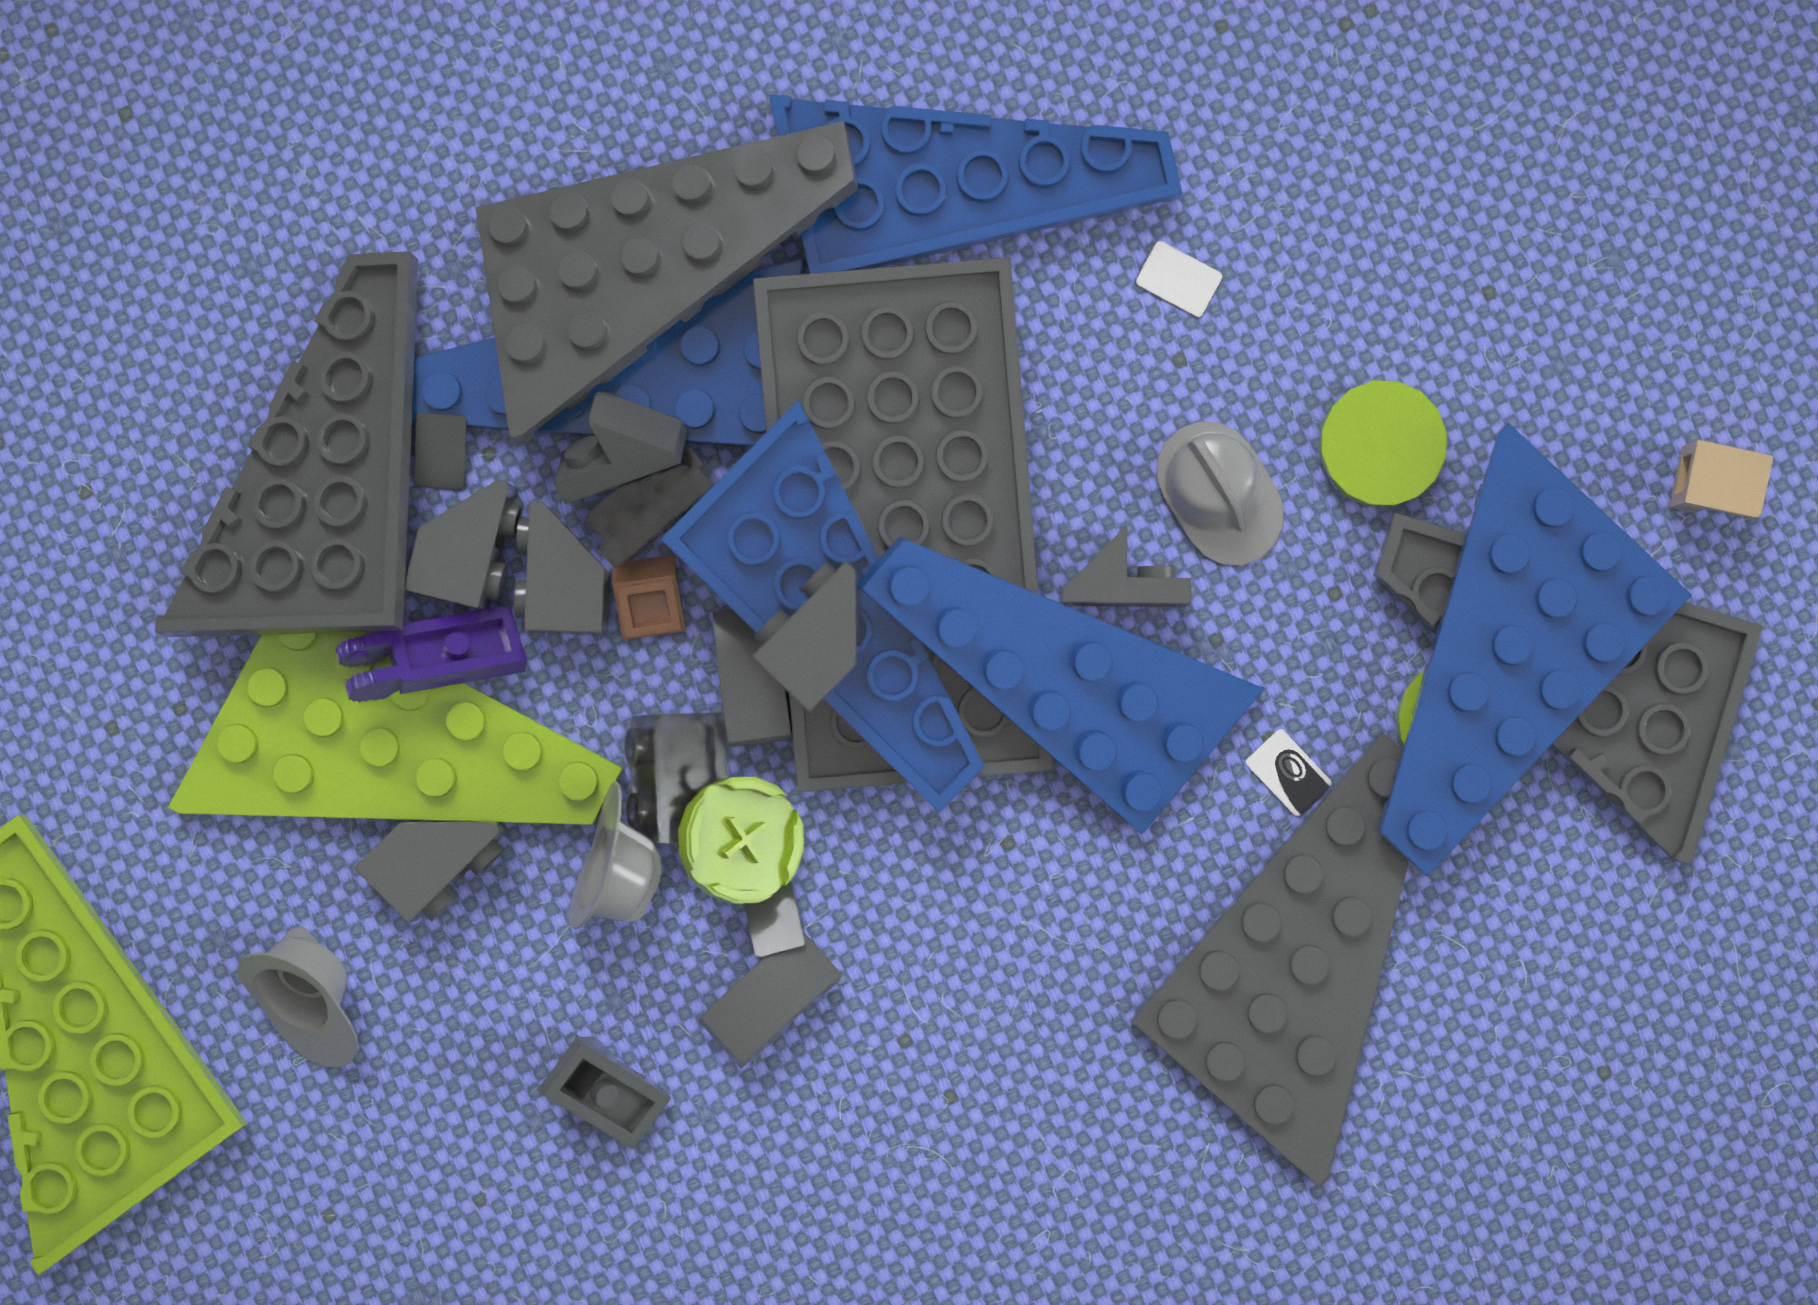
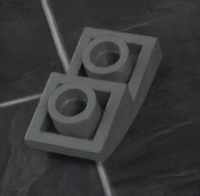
[713,609,793,748]
[699,930,843,1068]

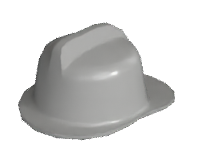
[1157,422,1284,565]
[569,781,662,929]
[237,927,358,1068]

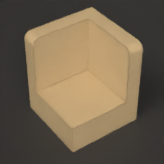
[1669,440,1773,518]

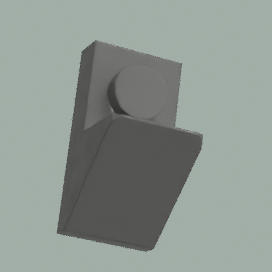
[554,391,687,504]
[1059,526,1191,607]
[537,1036,671,1149]

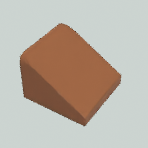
[612,555,686,640]

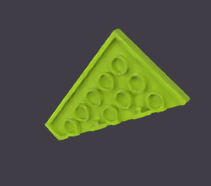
[168,631,625,825]
[0,814,248,1275]

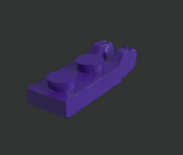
[335,606,527,703]

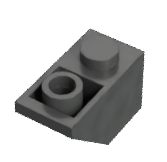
[405,480,523,610]
[514,501,610,636]
[753,561,856,712]
[354,821,509,923]

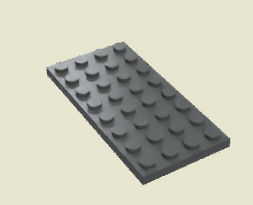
[753,257,1053,792]

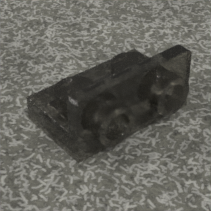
[586,440,719,569]
[624,713,728,843]

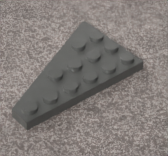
[476,121,859,445]
[155,251,418,637]
[1373,512,1763,865]
[1130,733,1409,1187]

